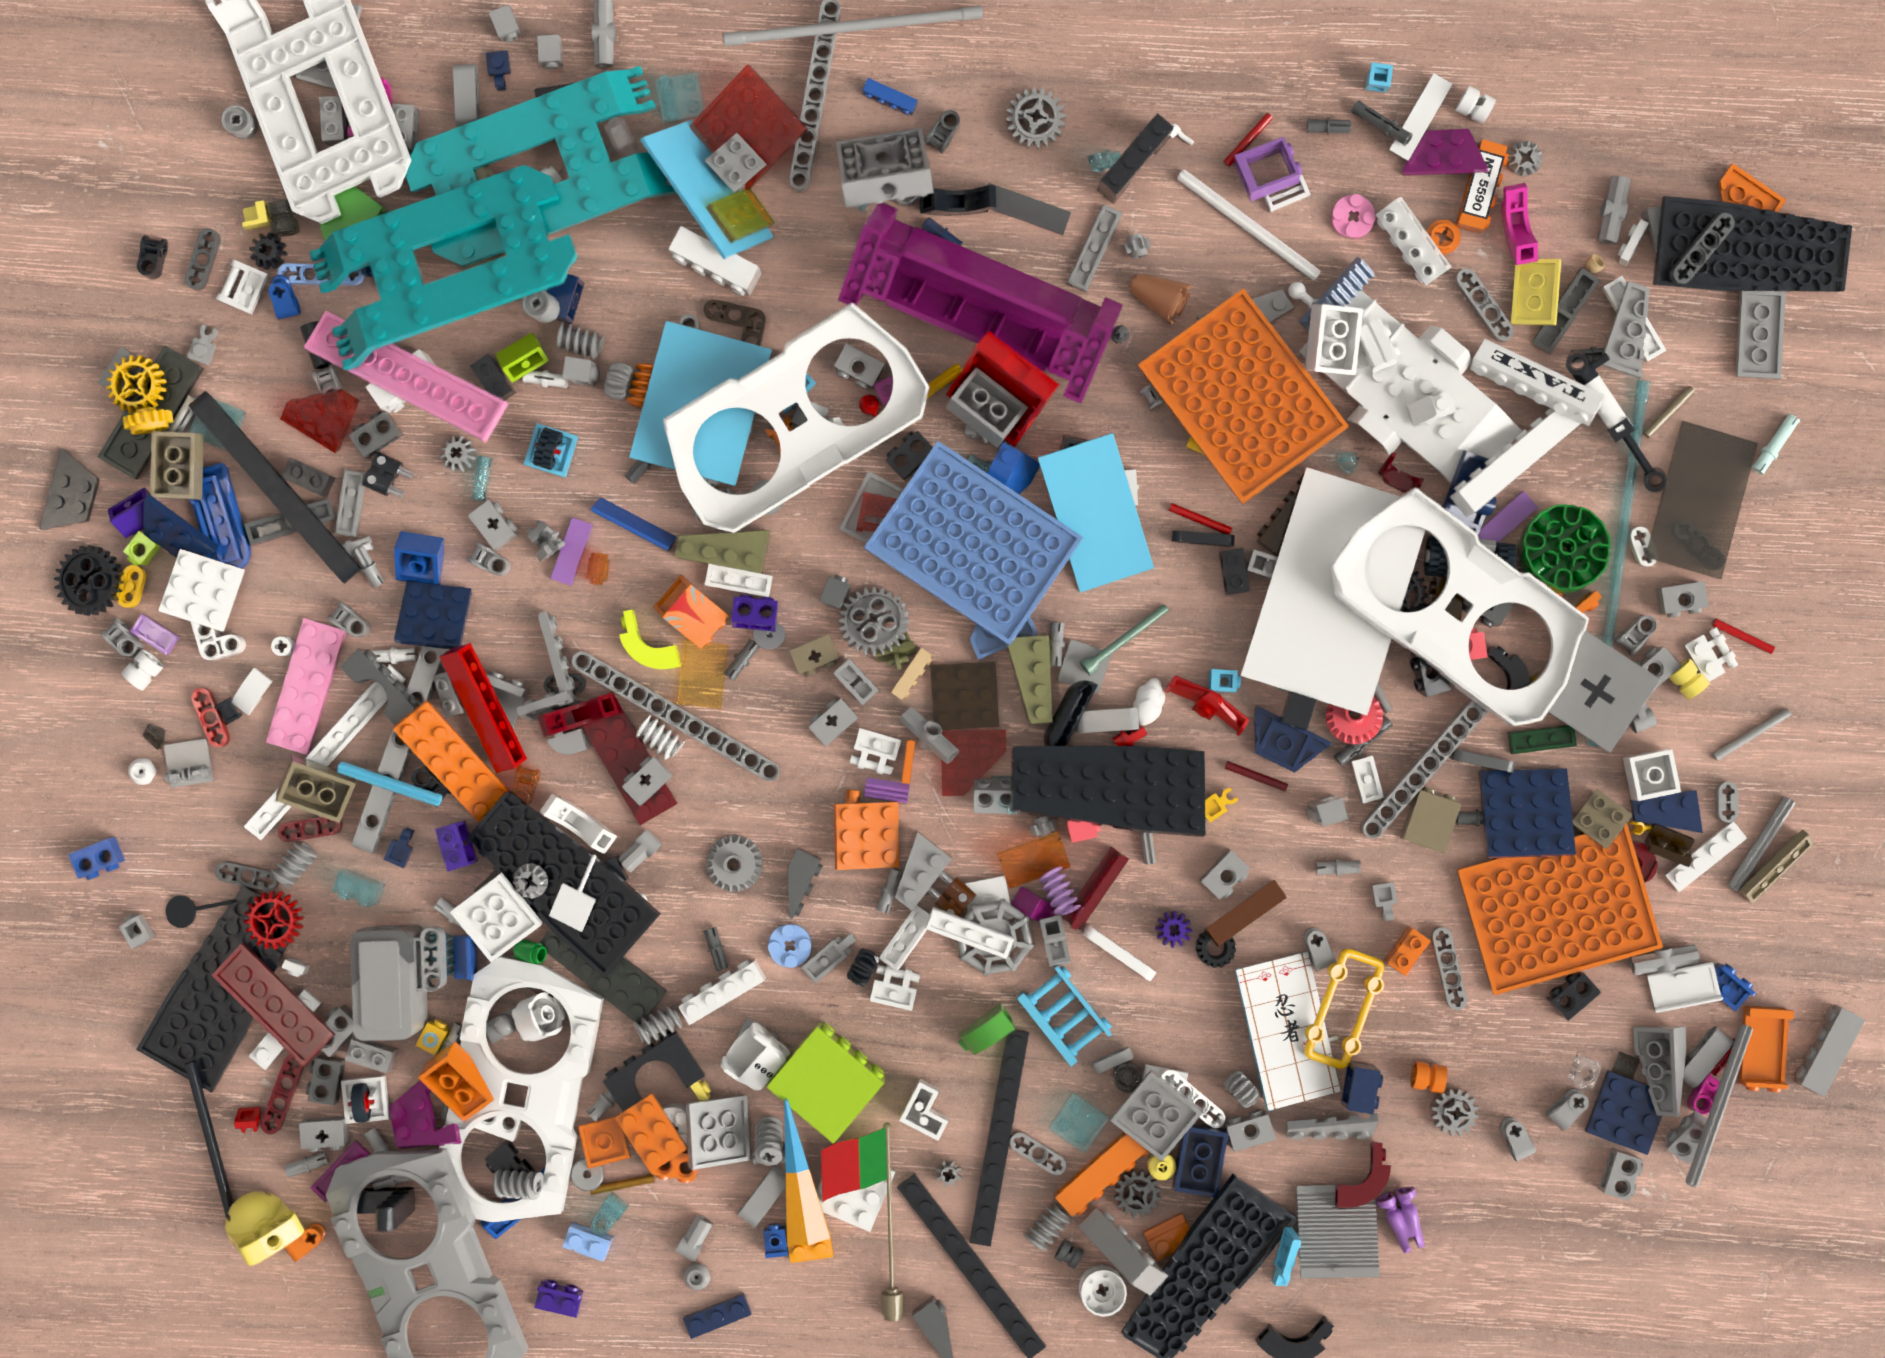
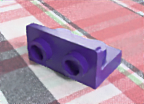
[534,1279,583,1318]

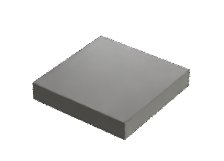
[1057,639,1112,694]

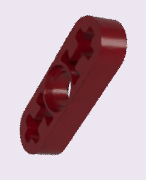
[278,817,343,842]

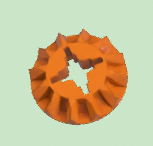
[1427,219,1461,255]

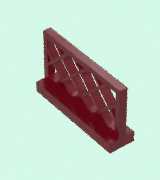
[1062,847,1129,930]

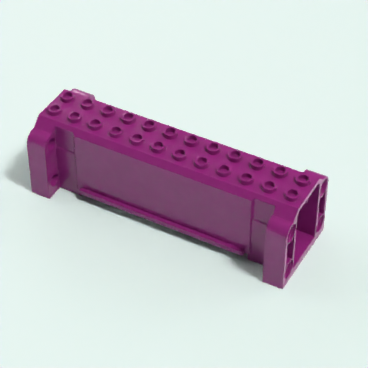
[838,202,1123,404]

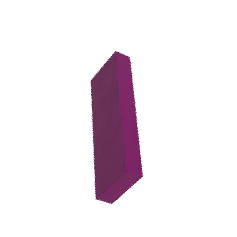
[310,1140,371,1203]

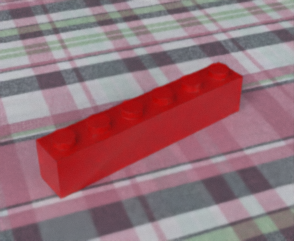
[439,643,527,773]

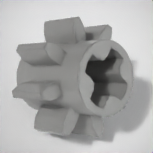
[1123,233,1151,259]
[1030,816,1059,840]
[936,1160,962,1187]

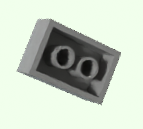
[945,367,1028,448]

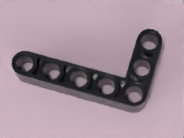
[357,1187,415,1232]

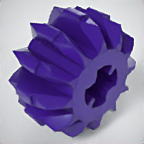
[1155,910,1192,948]

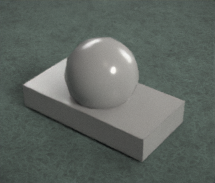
[486,1006,517,1044]

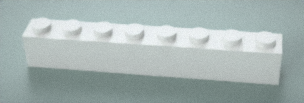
[1450,408,1581,517]

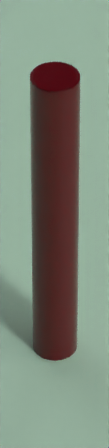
[1224,761,1288,792]

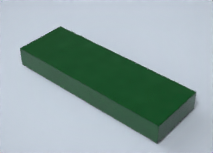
[1508,725,1577,754]

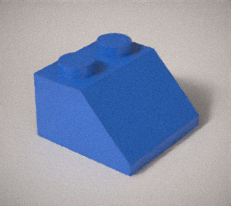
[394,531,444,585]

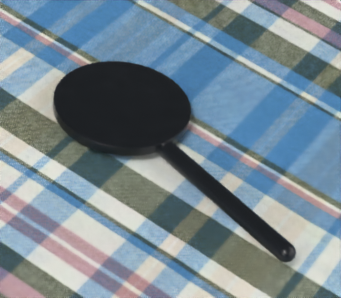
[166,895,233,928]

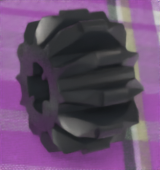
[249,232,288,270]
[847,948,879,987]

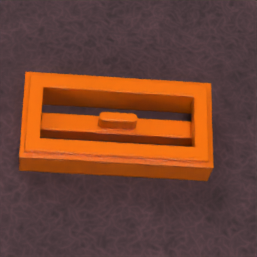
[901,739,916,784]

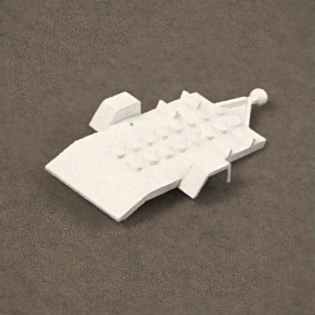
[1288,282,1522,484]

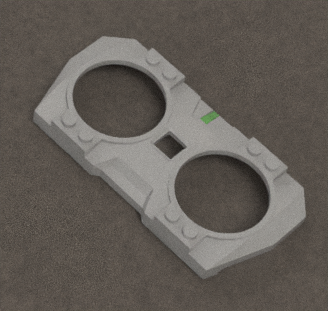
[326,1148,529,1358]

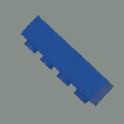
[862,78,918,115]

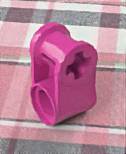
[1687,1073,1720,1114]

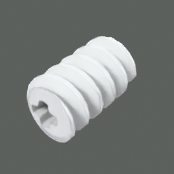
[636,714,686,760]

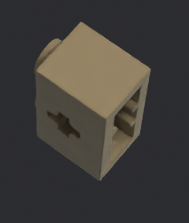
[789,634,840,677]

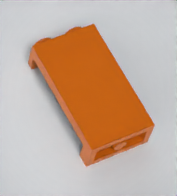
[1739,1005,1794,1092]

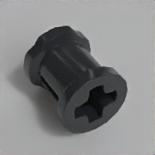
[214,697,242,725]

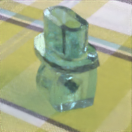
[1088,150,1121,172]

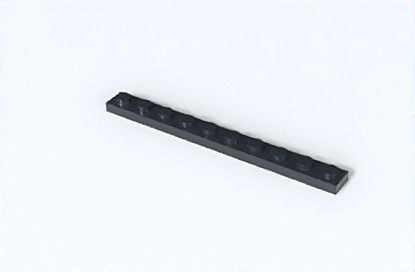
[969,1030,1029,1247]
[897,1173,1046,1358]

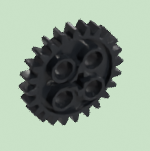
[54,545,124,616]

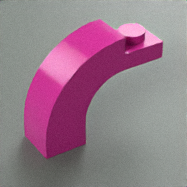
[1501,183,1538,265]

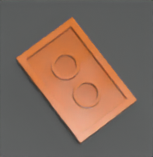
[615,1093,688,1173]

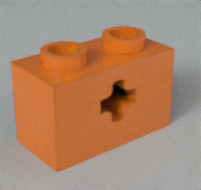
[1383,926,1431,976]

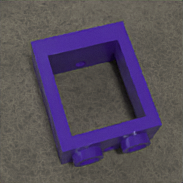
[435,820,478,872]

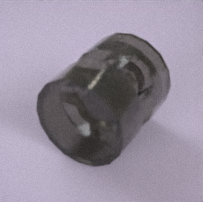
[266,200,300,237]
[1112,1060,1142,1093]

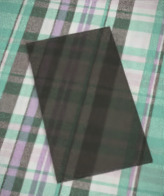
[1645,421,1758,579]

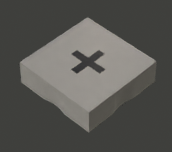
[1548,631,1661,753]

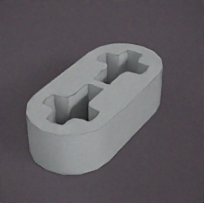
[1715,781,1738,823]
[1092,1046,1134,1073]

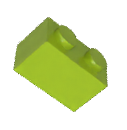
[495,332,549,383]

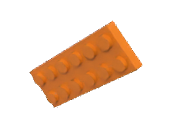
[393,699,510,822]

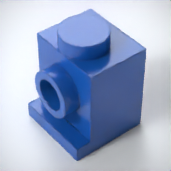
[763,1223,789,1258]

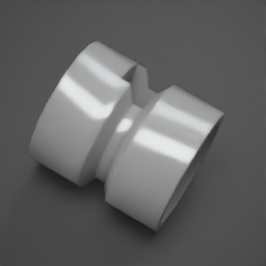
[221,105,258,140]
[522,291,560,323]

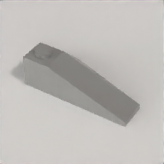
[1633,1025,1686,1117]

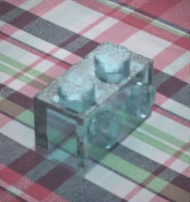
[332,869,386,908]

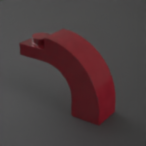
[537,693,619,737]
[1335,1142,1391,1208]

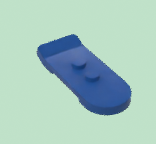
[189,463,251,569]

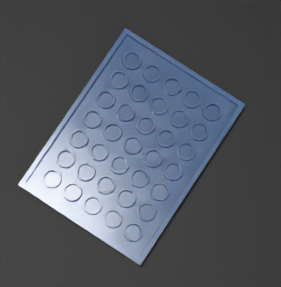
[864,441,1083,646]

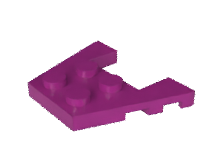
[389,1080,462,1149]

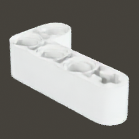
[191,622,246,660]

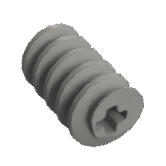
[557,321,605,359]
[270,842,318,889]
[633,1004,682,1045]
[755,1116,783,1166]
[493,1169,544,1200]
[1024,1202,1071,1250]

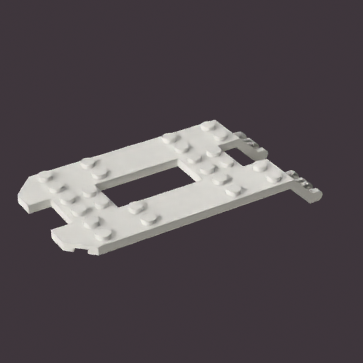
[205,0,411,224]

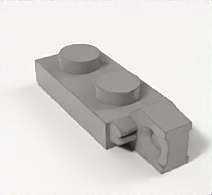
[801,933,857,984]

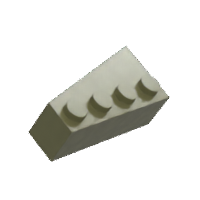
[675,530,771,574]
[1005,633,1052,724]

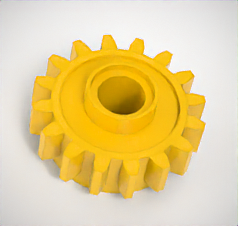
[122,407,174,435]

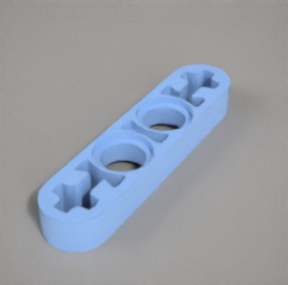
[278,263,365,286]

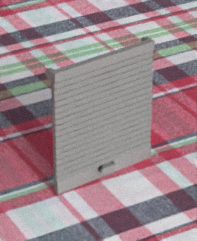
[1295,1185,1380,1278]

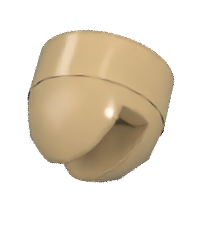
[1586,254,1605,274]

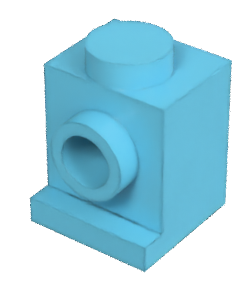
[1365,62,1393,93]
[1208,669,1241,693]

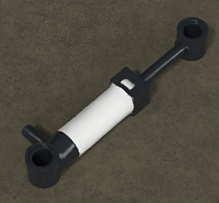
[1566,350,1667,492]

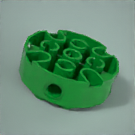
[1518,504,1611,593]

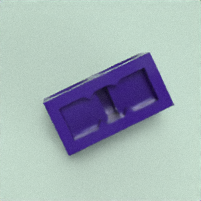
[731,595,778,632]

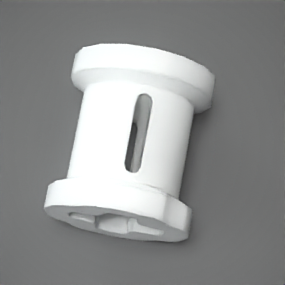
[271,636,296,656]

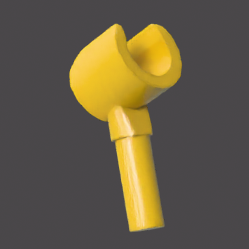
[1628,821,1653,835]

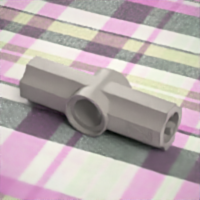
[592,0,616,68]
[1597,176,1631,244]
[899,707,960,764]
[1629,944,1700,975]

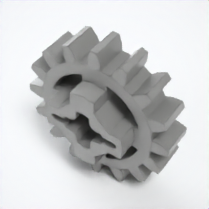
[1431,1088,1479,1136]

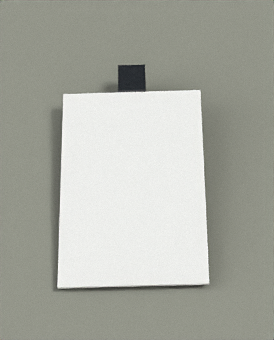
[1241,467,1425,731]

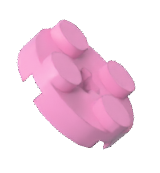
[1331,194,1376,239]

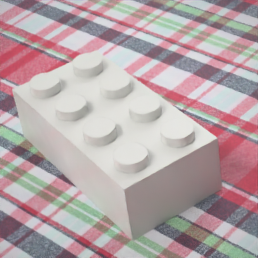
[669,226,762,297]

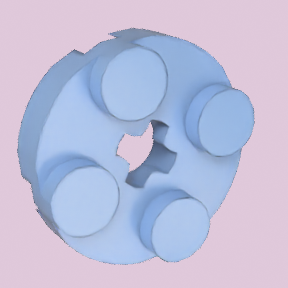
[768,924,812,968]

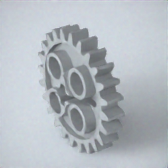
[839,587,910,656]

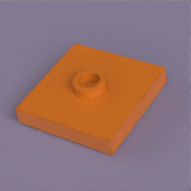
[578,1116,631,1169]

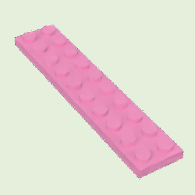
[304,311,508,442]

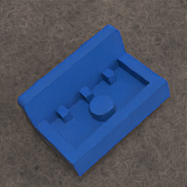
[1714,963,1756,1012]

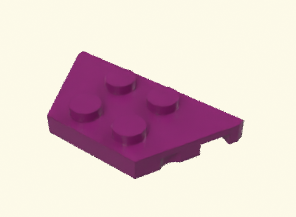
[1402,129,1488,176]

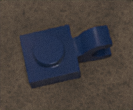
[486,50,511,91]
[383,827,415,868]

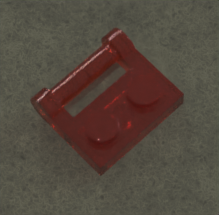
[856,492,897,532]

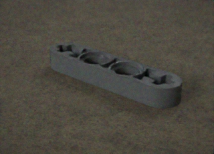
[1669,213,1735,284]

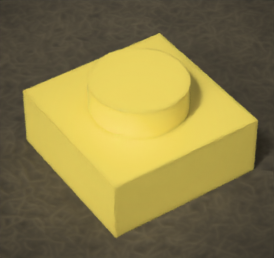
[690,1079,711,1101]

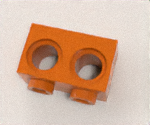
[651,1149,698,1183]

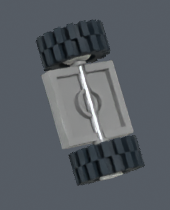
[1424,536,1517,577]

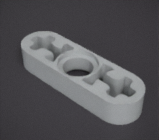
[1010,1131,1066,1175]

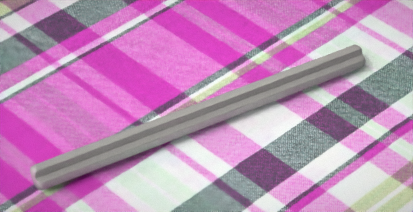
[1685,1024,1753,1187]

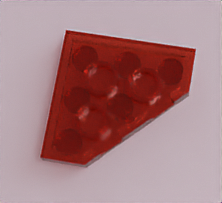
[280,389,360,453]
[941,730,1006,796]

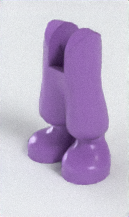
[1376,1186,1425,1254]

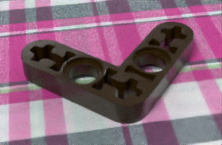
[704,300,766,346]

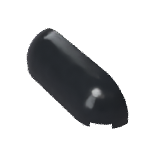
[1043,680,1098,746]

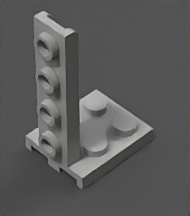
[516,611,579,721]

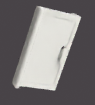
[1647,962,1723,1013]

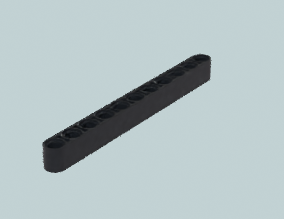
[189,391,361,584]

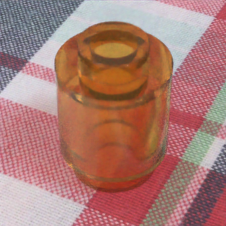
[586,553,610,585]

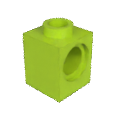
[123,531,161,566]

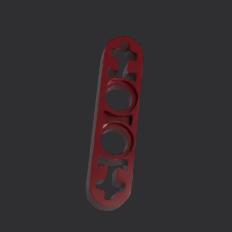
[261,1054,305,1134]

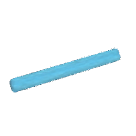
[337,762,443,806]

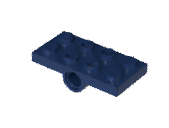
[1442,450,1496,536]

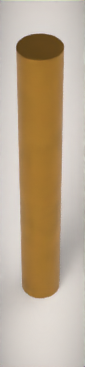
[590,1174,655,1195]

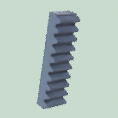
[1298,257,1375,332]

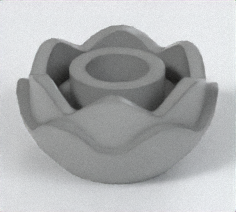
[683,1263,711,1290]

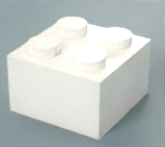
[1623,749,1681,801]

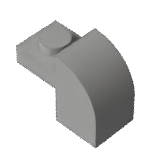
[547,728,590,755]
[1039,915,1071,967]

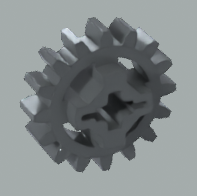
[1114,1169,1161,1218]

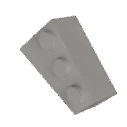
[895,831,952,910]

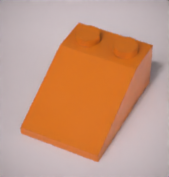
[418,1042,494,1122]

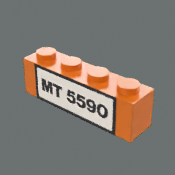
[1455,139,1509,234]

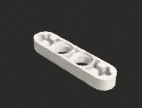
[1081,924,1157,981]
[1158,1068,1225,1128]

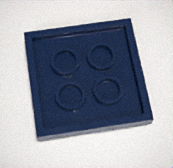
[394,581,472,649]
[1585,1070,1662,1155]

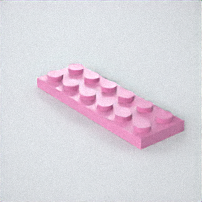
[266,618,346,755]

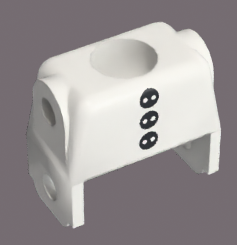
[721,1022,790,1090]

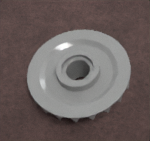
[706,835,763,892]

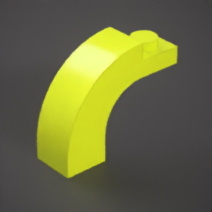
[619,610,681,669]

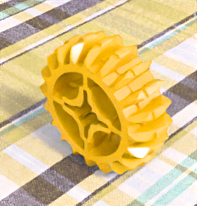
[105,355,167,414]

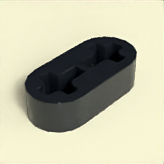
[543,674,586,694]

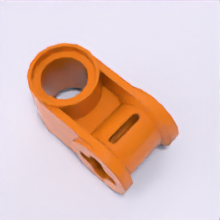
[283,1223,326,1262]

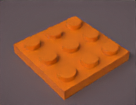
[833,802,899,870]

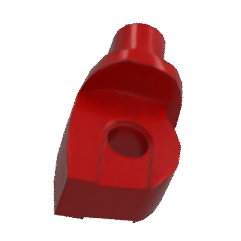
[1112,726,1147,746]

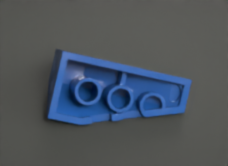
[987,442,1040,494]

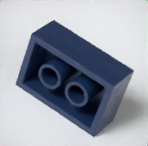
[1172,1124,1229,1198]

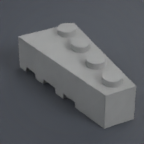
[1079,1208,1168,1296]

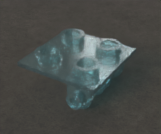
[655,72,706,123]

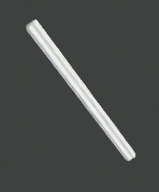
[1177,169,1321,280]

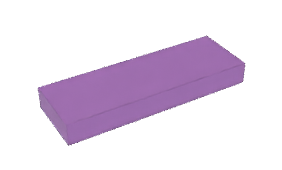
[1478,491,1538,543]
[551,517,593,586]

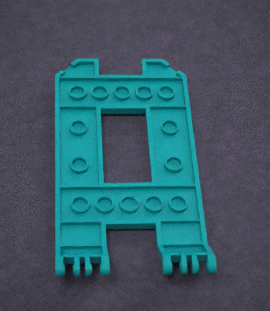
[405,66,677,267]
[309,165,578,370]

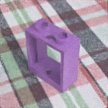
[1234,137,1302,202]

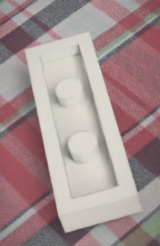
[705,564,773,597]
[879,905,930,972]

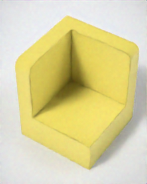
[242,200,273,230]

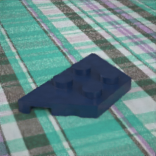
[144,494,219,558]
[1255,705,1332,773]

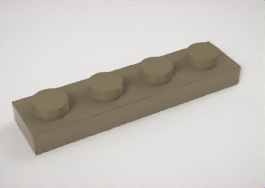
[1740,829,1814,904]

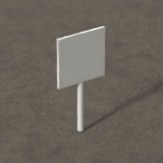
[549,855,596,932]

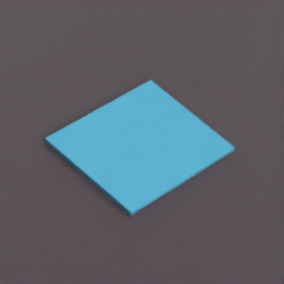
[629,321,772,486]

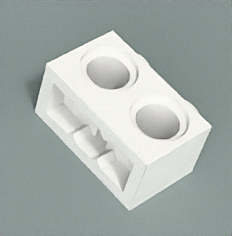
[474,1116,523,1142]

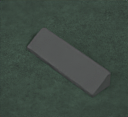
[989,183,1071,235]

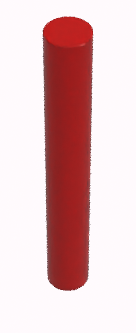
[1223,113,1273,167]
[1169,503,1232,535]
[1712,618,1775,654]

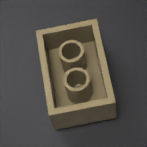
[150,432,204,500]
[276,755,356,823]

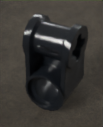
[137,235,168,280]
[411,767,451,807]

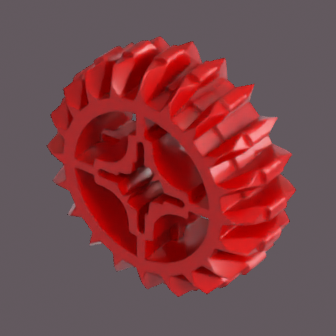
[244,890,304,950]

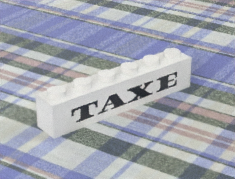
[1470,339,1605,426]

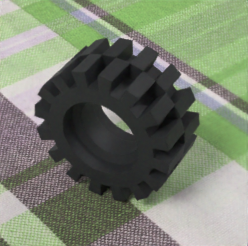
[1195,930,1236,968]

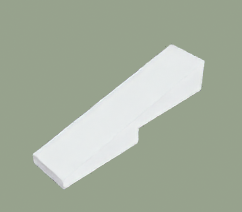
[1389,73,1452,161]

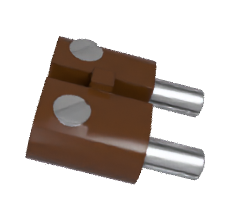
[927,871,977,916]

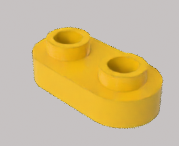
[116,565,147,608]

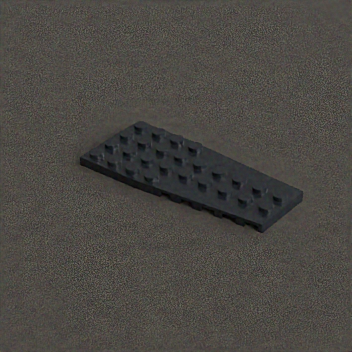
[1653,196,1852,292]
[1011,746,1206,837]
[467,791,661,978]
[136,886,299,1093]
[1121,1173,1298,1358]

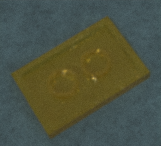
[706,187,775,244]

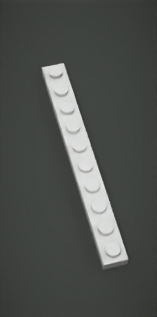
[244,664,406,840]

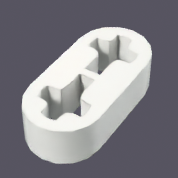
[1628,527,1658,567]

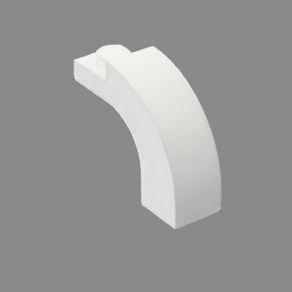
[539,794,617,854]

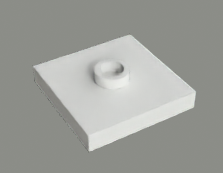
[965,875,1013,923]

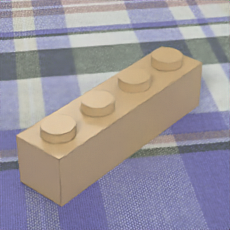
[891,648,933,700]

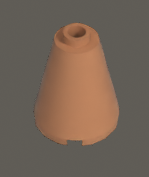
[1128,273,1192,325]

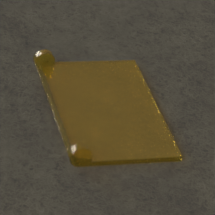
[677,640,729,709]

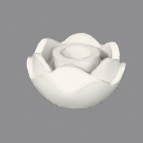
[128,758,156,785]

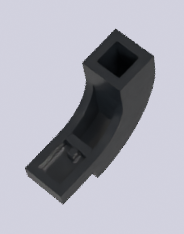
[920,185,996,216]
[1487,646,1530,690]
[1255,1315,1334,1358]

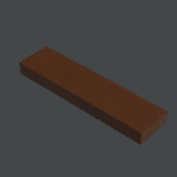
[1205,880,1287,947]

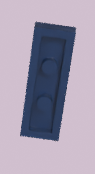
[683,1293,752,1339]

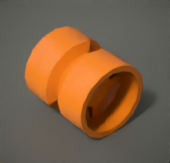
[1410,1061,1447,1094]

